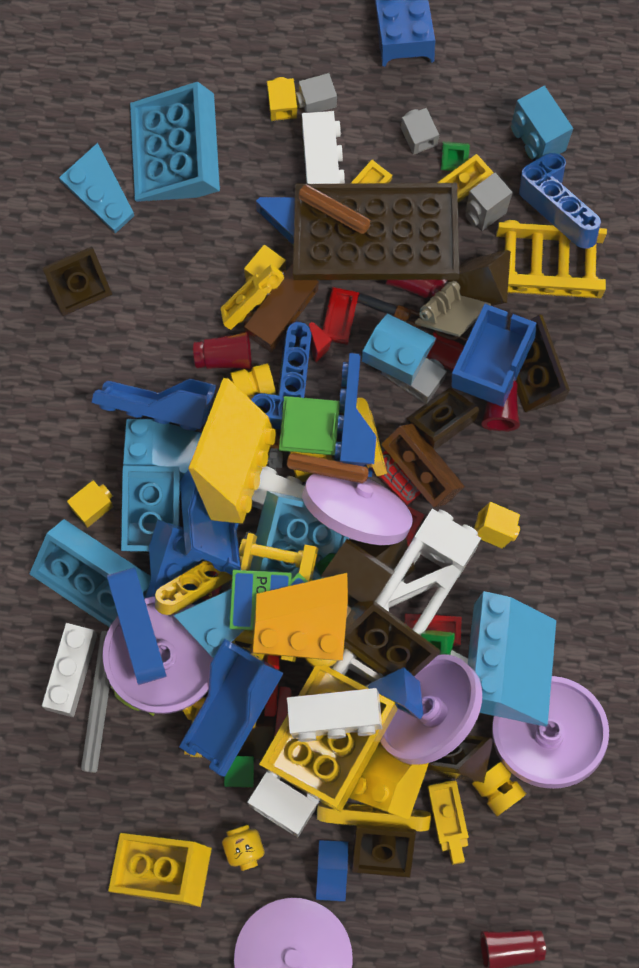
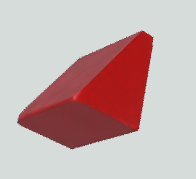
[309,322,332,362]

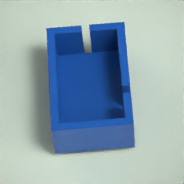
[452,304,536,407]

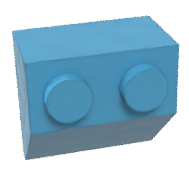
[362,313,436,386]

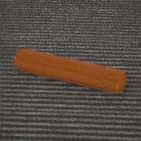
[298,185,370,234]
[287,453,368,483]

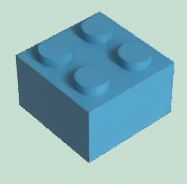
[511,86,573,160]

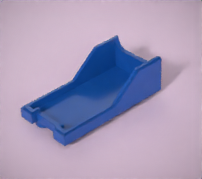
[375,0,435,67]
[335,353,376,477]
[92,379,216,431]
[180,469,241,575]
[145,520,210,606]
[179,639,283,777]

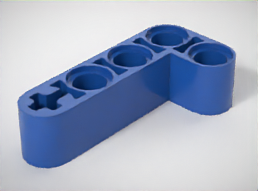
[519,153,601,248]
[251,322,311,430]
[107,567,167,685]

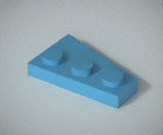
[59,143,134,233]
[173,589,244,658]

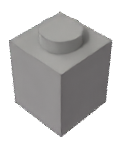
[295,73,337,113]
[401,108,439,155]

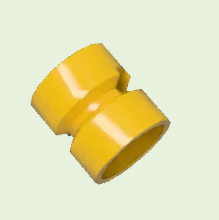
[230,363,276,400]
[472,762,526,817]

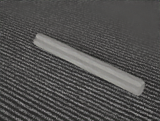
[81,631,110,773]

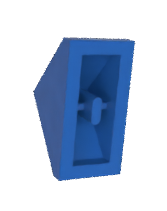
[256,197,295,246]
[367,668,424,719]
[316,840,348,901]

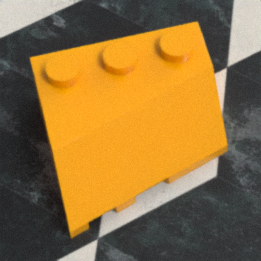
[251,573,348,661]

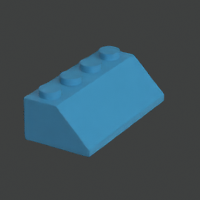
[29,519,151,627]

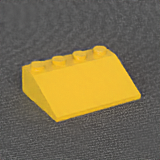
[188,378,276,524]
[259,666,398,812]

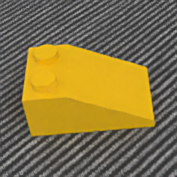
[349,742,429,820]
[108,833,212,907]

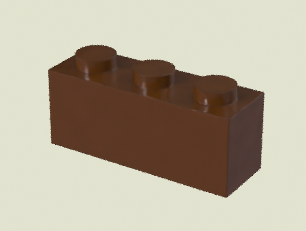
[244,264,319,353]
[381,424,465,508]

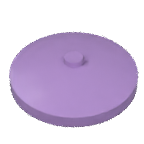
[302,474,412,545]
[103,597,213,714]
[380,655,482,765]
[492,676,609,789]
[234,898,353,968]

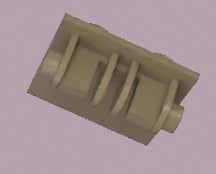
[415,281,491,337]

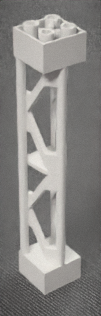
[248,509,481,838]

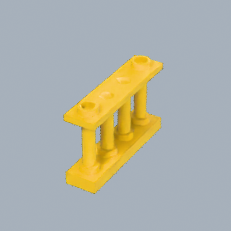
[496,220,607,298]
[232,533,318,662]

